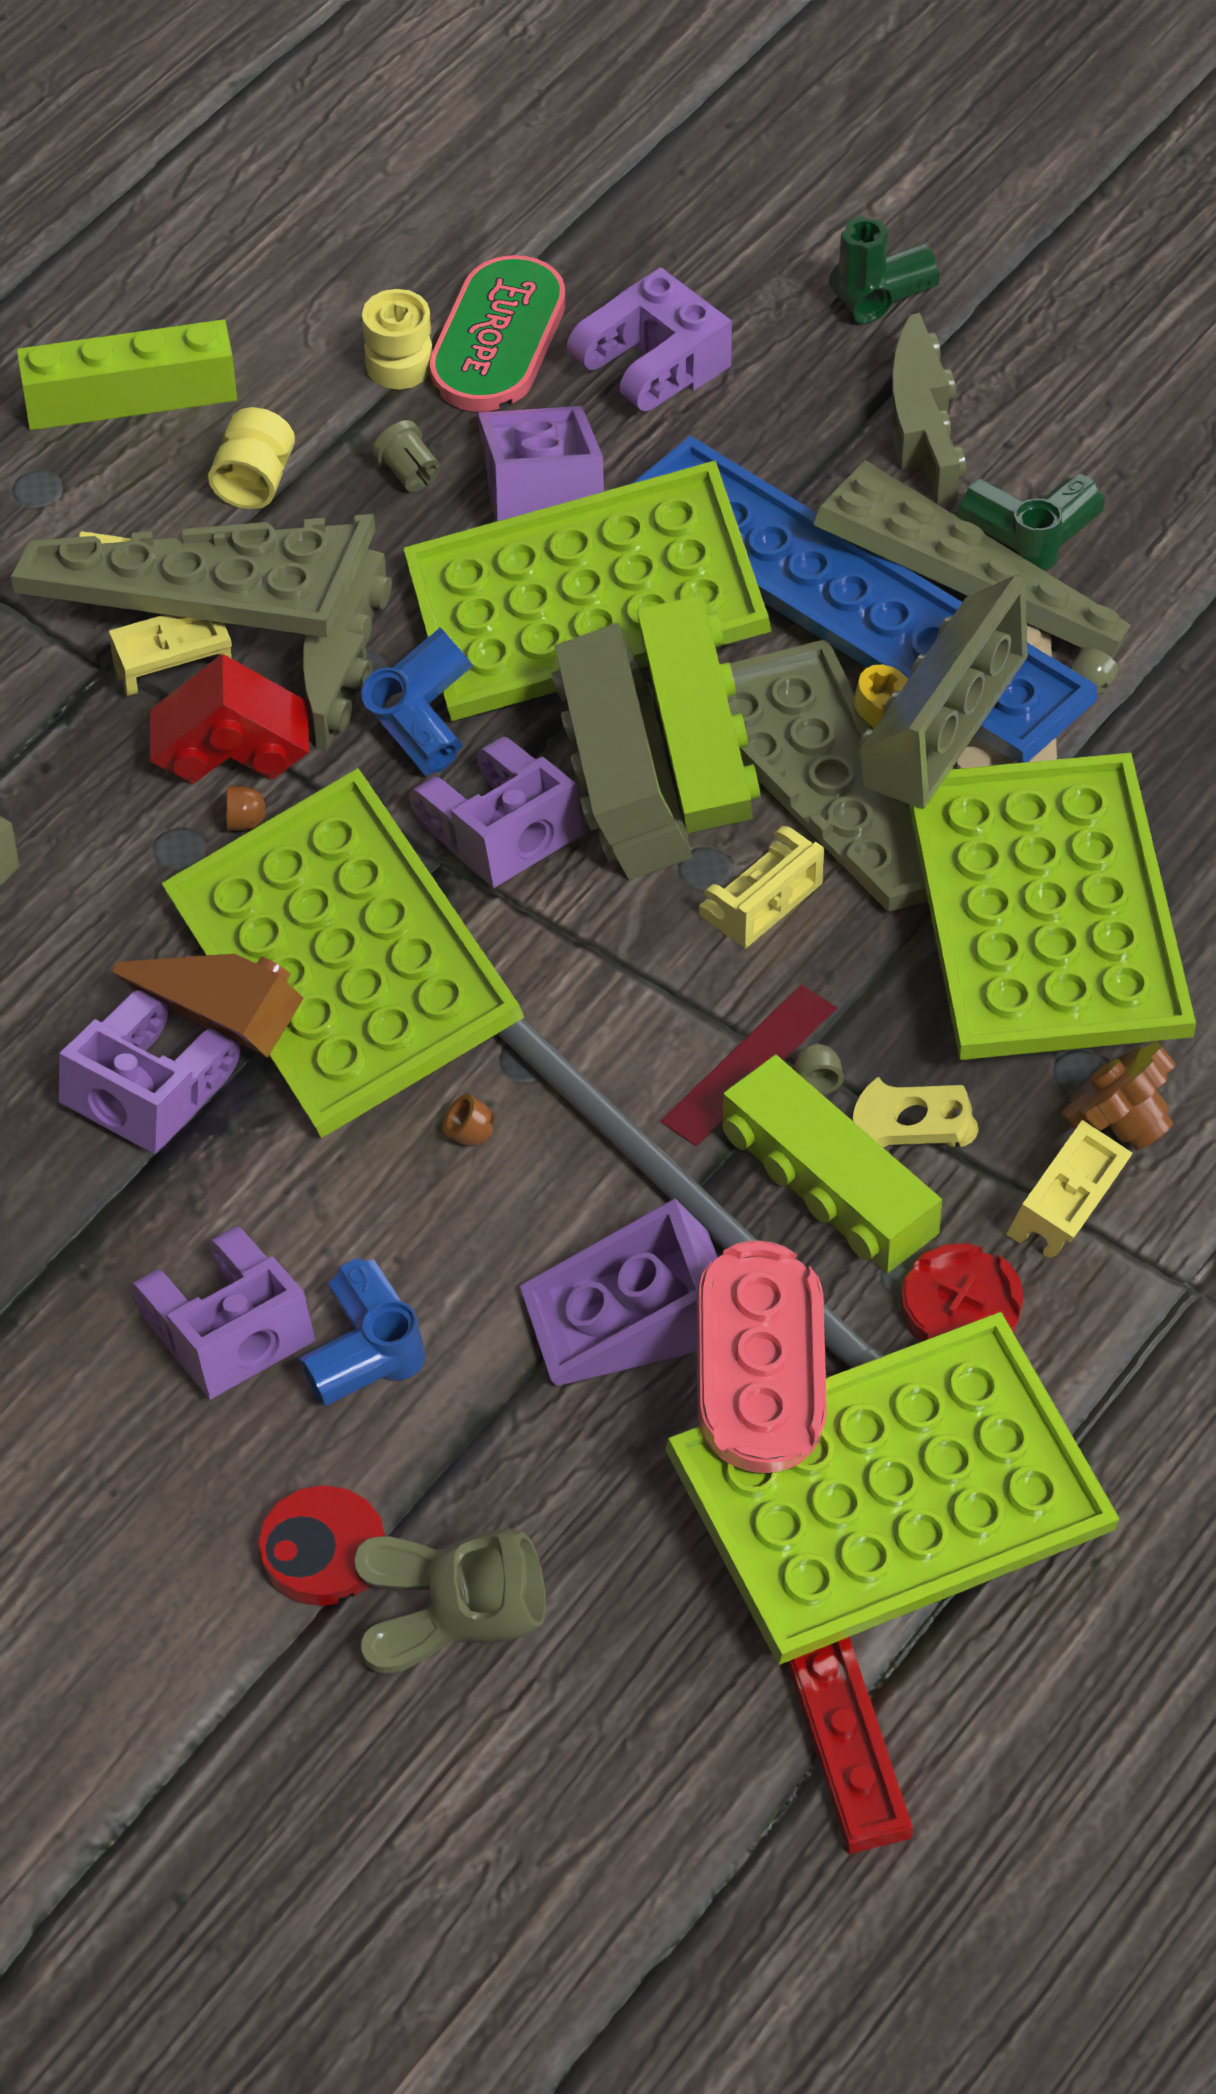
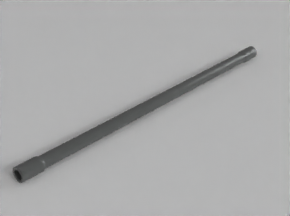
[498,1019,884,1369]

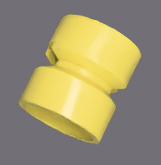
[362,289,432,390]
[208,407,295,510]

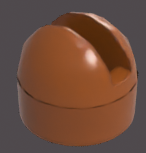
[227,786,266,831]
[443,1094,495,1147]

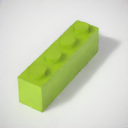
[17,319,237,430]
[637,594,761,833]
[722,1055,942,1274]

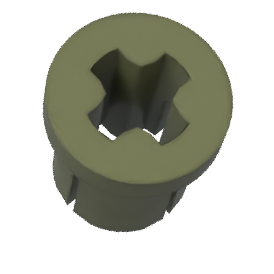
[372,420,441,492]

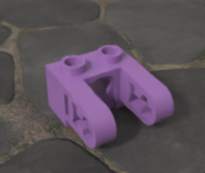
[567,267,732,411]
[409,737,584,888]
[59,990,240,1154]
[130,1226,315,1400]

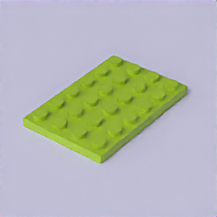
[404,460,771,721]
[909,753,1196,1060]
[162,768,524,1138]
[665,1312,1120,1665]

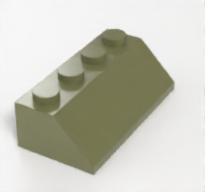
[857,575,1028,809]

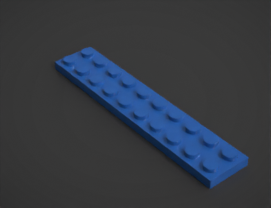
[632,436,1097,763]

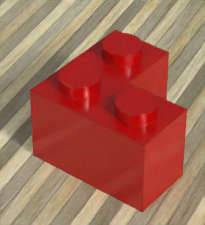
[150,653,309,784]

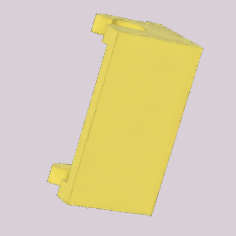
[109,614,232,697]
[699,826,824,949]
[1006,1120,1133,1257]

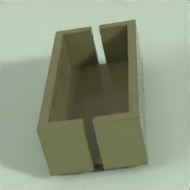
[552,623,693,880]

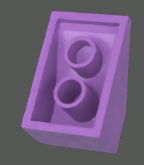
[478,406,604,522]
[520,1199,717,1386]

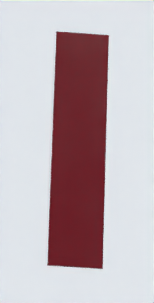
[660,984,838,1146]

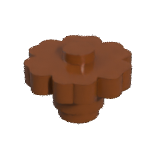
[1062,1041,1175,1150]

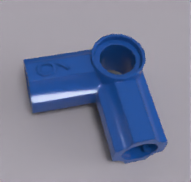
[361,627,473,776]
[299,1258,426,1407]

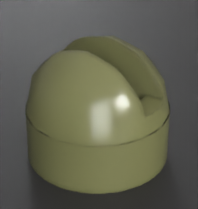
[1071,647,1119,695]
[794,1043,844,1095]

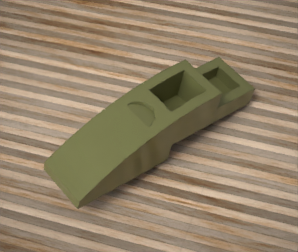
[891,313,966,504]
[303,549,392,751]

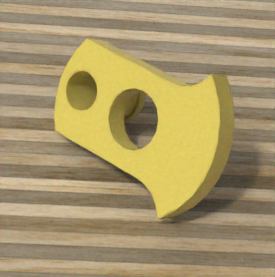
[853,1077,979,1147]

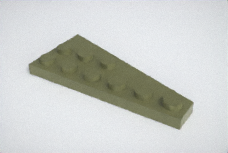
[813,460,1131,659]
[11,514,376,637]
[727,640,928,912]

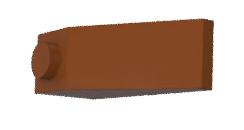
[111,953,304,1058]

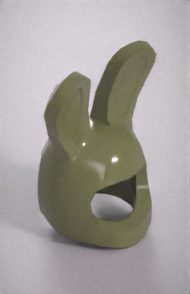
[354,1528,546,1673]

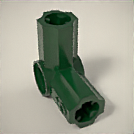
[829,216,940,324]
[958,473,1105,570]

